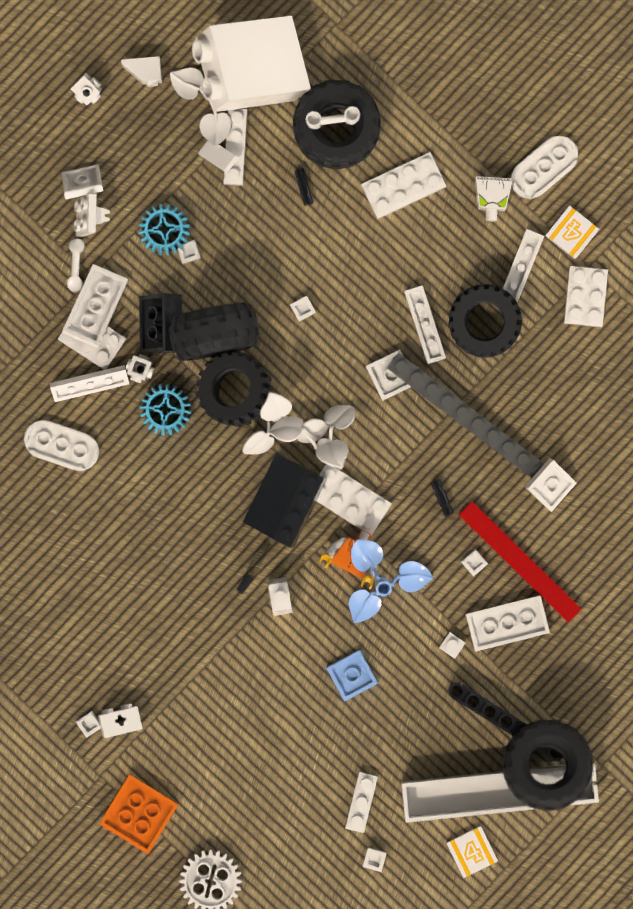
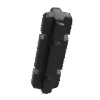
[294,168,313,206]
[431,480,454,517]

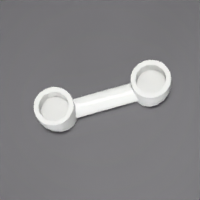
[306,107,360,129]
[67,239,85,292]

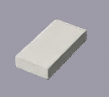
[198,141,238,173]

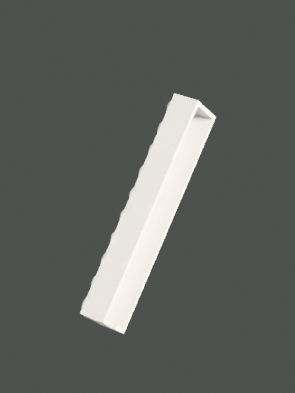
[401,763,599,822]

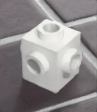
[71,73,102,105]
[126,354,155,383]

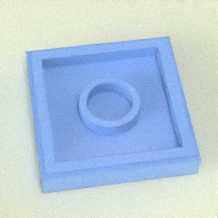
[326,649,378,702]

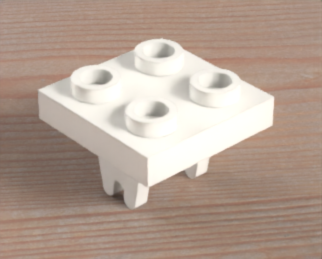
[74,194,110,237]

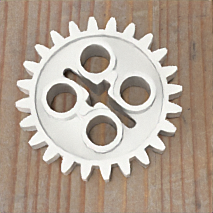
[179,849,242,909]

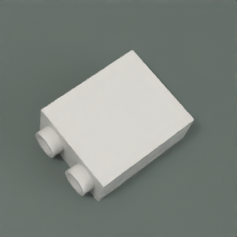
[192,16,311,112]

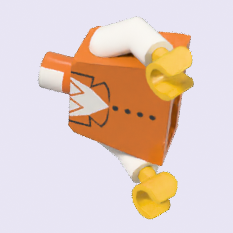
[318,530,377,589]

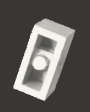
[98,703,143,738]

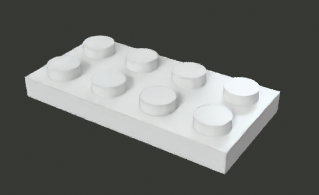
[361,152,446,220]
[62,264,128,348]
[317,464,392,536]
[465,595,550,652]

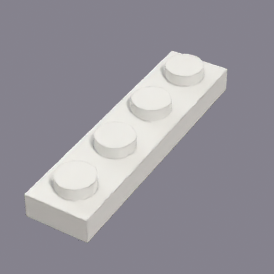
[223,109,247,186]
[502,229,544,303]
[404,285,446,364]
[50,365,129,402]

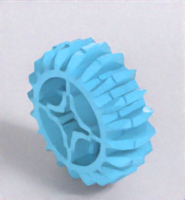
[139,204,190,256]
[140,384,192,436]

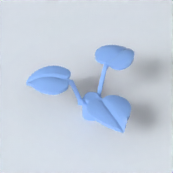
[349,539,433,623]

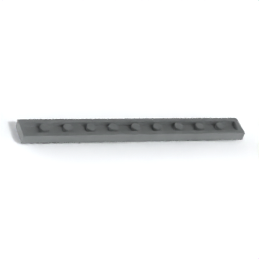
[387,353,544,479]

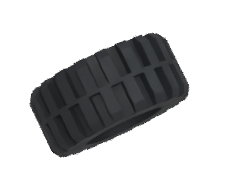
[448,284,522,358]
[196,351,273,427]

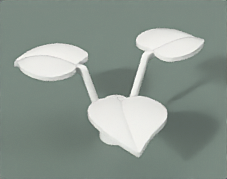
[170,68,231,145]
[242,392,329,454]
[270,405,356,469]

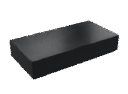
[237,575,255,594]

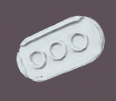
[511,136,578,199]
[24,420,99,471]

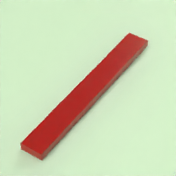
[459,502,581,623]

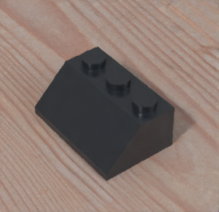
[139,293,182,354]

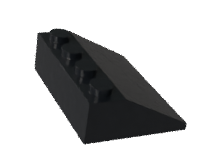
[243,453,328,548]

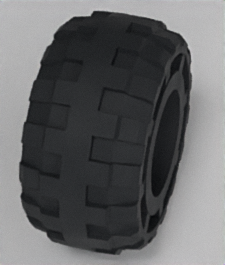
[293,79,381,170]
[169,302,260,361]
[503,719,593,811]

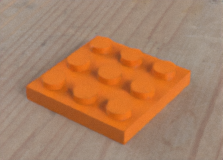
[99,774,179,854]

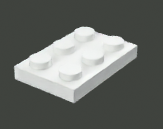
[564,266,608,327]
[58,326,127,370]

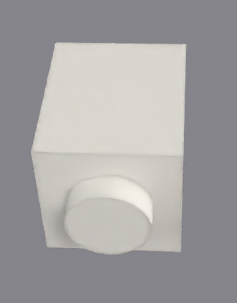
[121,56,162,87]

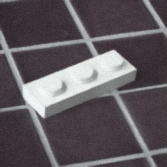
[345,772,378,833]

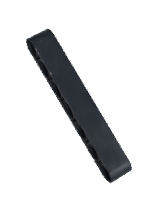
[448,682,563,761]

